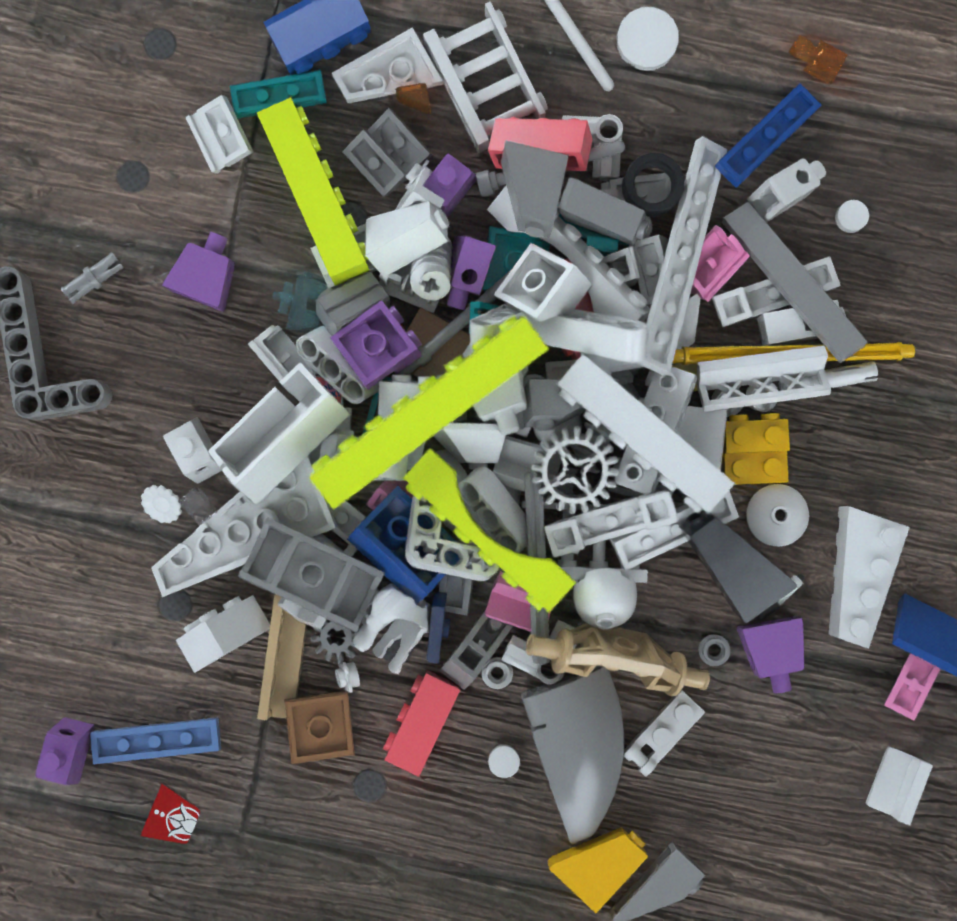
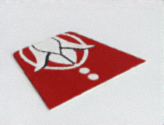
[140,784,200,844]

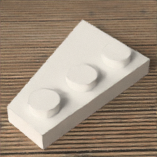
[331,28,443,103]

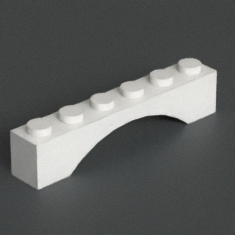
[487,185,650,322]

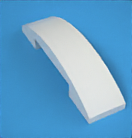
[712,256,841,327]
[544,490,679,557]

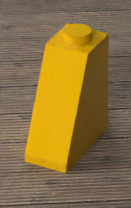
[547,827,648,913]

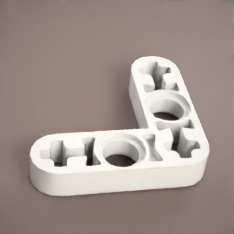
[405,496,499,581]

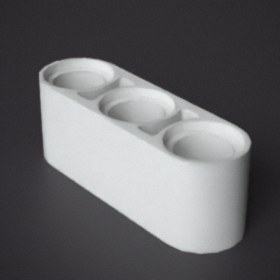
[296,326,382,404]
[458,466,527,553]

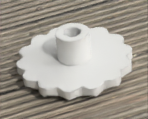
[141,485,182,523]

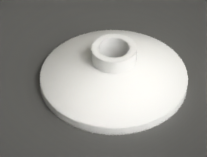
[746,484,809,546]

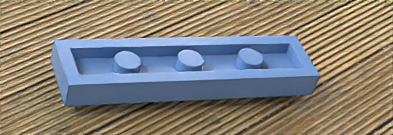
[90,717,221,765]

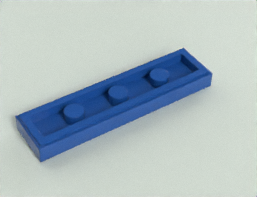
[714,83,822,188]

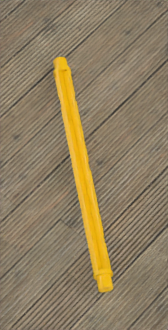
[673,342,915,366]

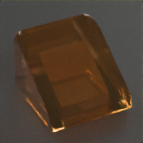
[395,83,431,114]

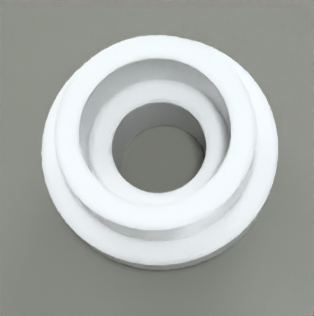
[482,657,513,689]

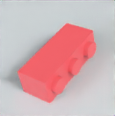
[488,117,593,171]
[383,670,461,777]

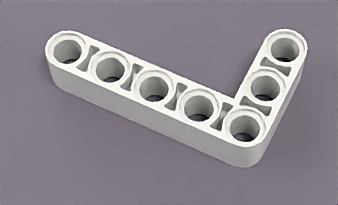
[470,303,647,362]

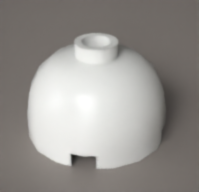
[573,568,637,630]

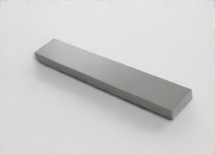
[722,202,867,363]

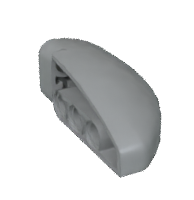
[521,666,624,844]

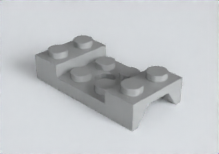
[238,517,384,633]

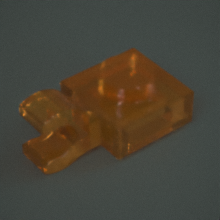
[788,35,848,85]

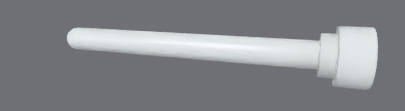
[544,0,614,91]

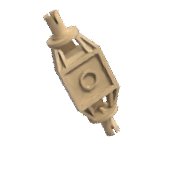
[526,623,710,696]

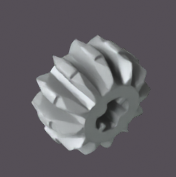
[310,619,356,663]

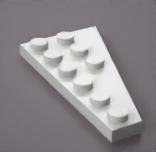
[151,454,338,597]

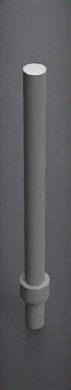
[394,269,512,375]

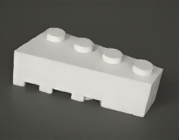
[829,506,910,649]

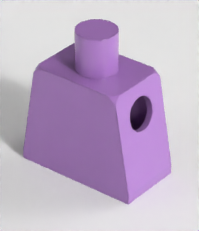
[423,153,477,218]
[162,232,235,312]
[447,236,496,310]
[737,616,804,693]
[35,717,95,785]

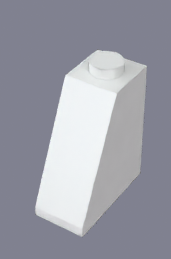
[365,201,449,277]

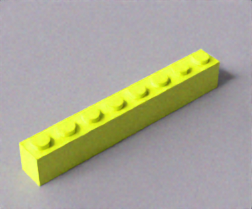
[309,315,548,509]

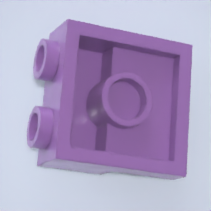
[330,300,422,390]

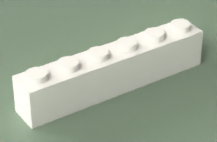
[557,354,735,514]

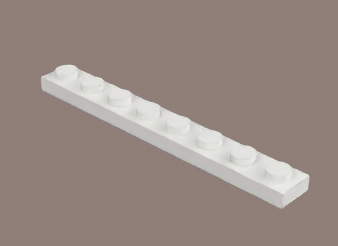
[636,136,727,375]

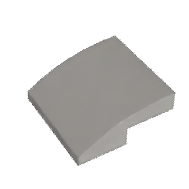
[342,108,433,197]

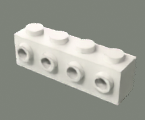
[613,366,698,494]

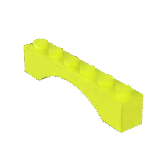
[403,449,576,612]

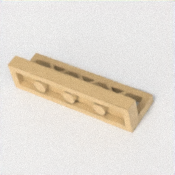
[257,594,307,720]

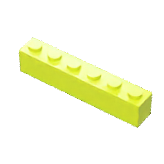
[257,97,370,286]

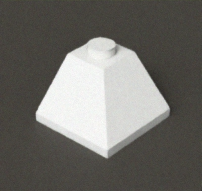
[494,243,592,322]
[433,423,506,469]

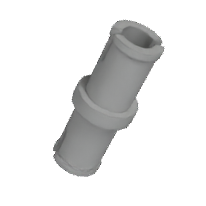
[60,252,124,304]

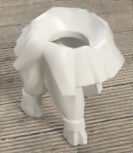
[353,583,432,674]

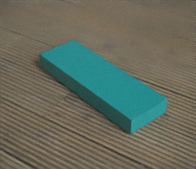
[230,70,327,119]

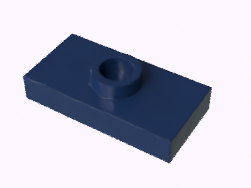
[426,591,450,664]

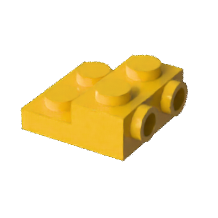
[722,413,790,485]

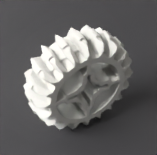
[531,426,619,514]

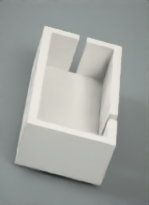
[208,362,350,504]

